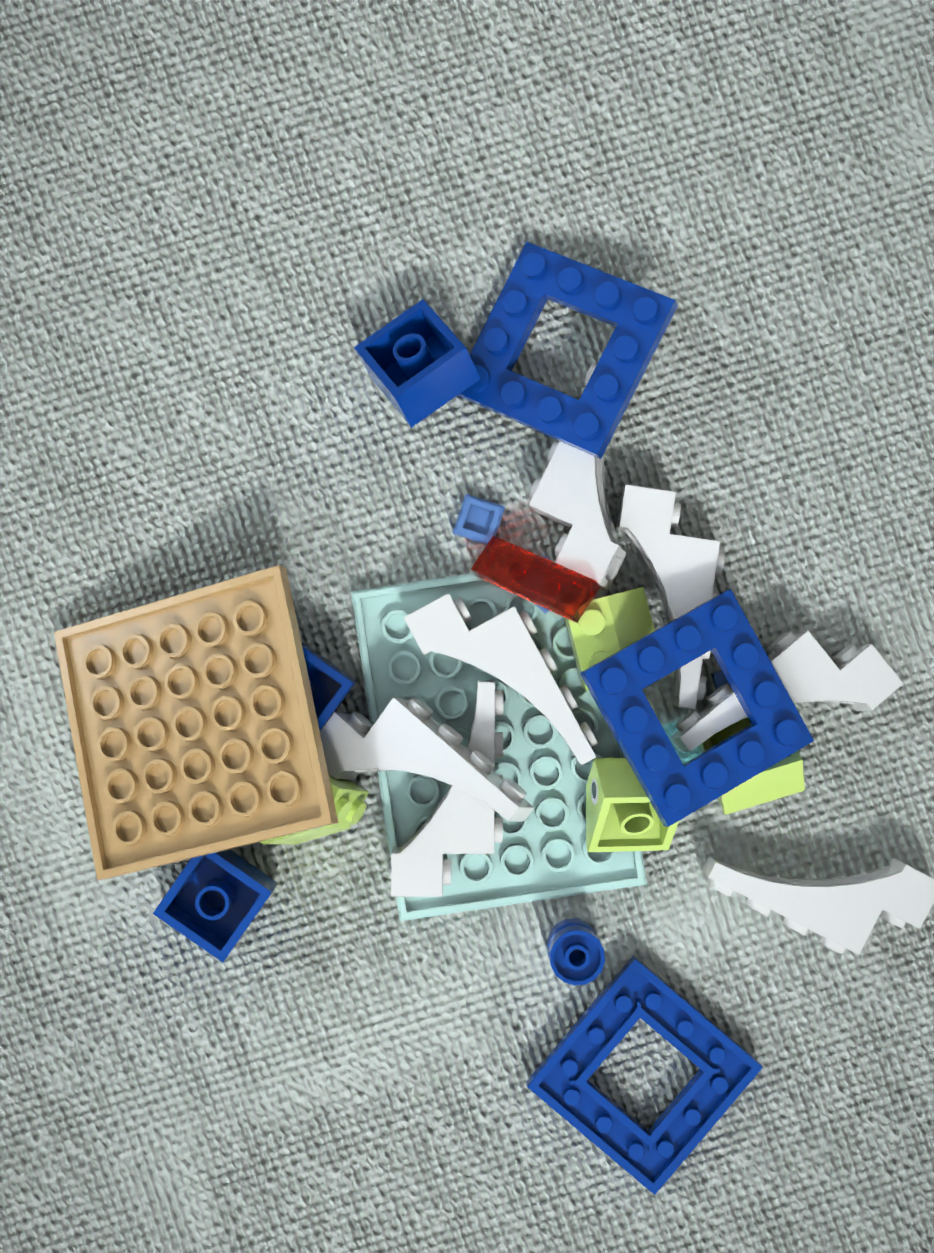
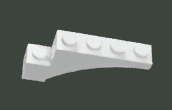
[529,363,627,591]
[615,485,725,709]
[404,593,598,765]
[670,631,904,751]
[391,681,503,897]
[320,697,535,821]
[702,856,934,955]

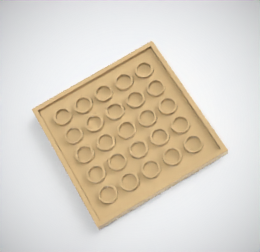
[54,565,338,880]

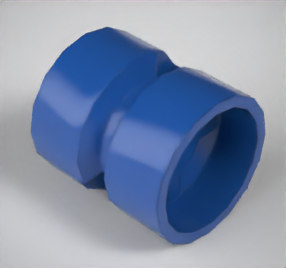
[546,918,605,986]

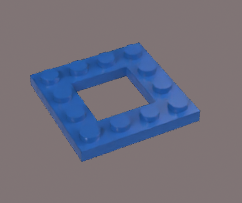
[457,241,678,459]
[580,589,814,827]
[526,955,763,1195]

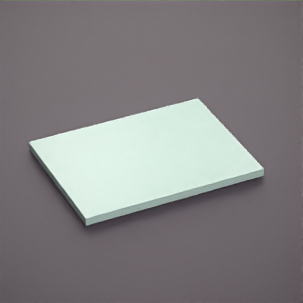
[351,561,647,921]

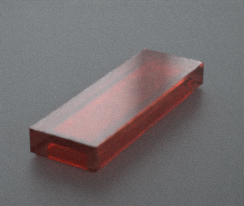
[471,535,600,623]

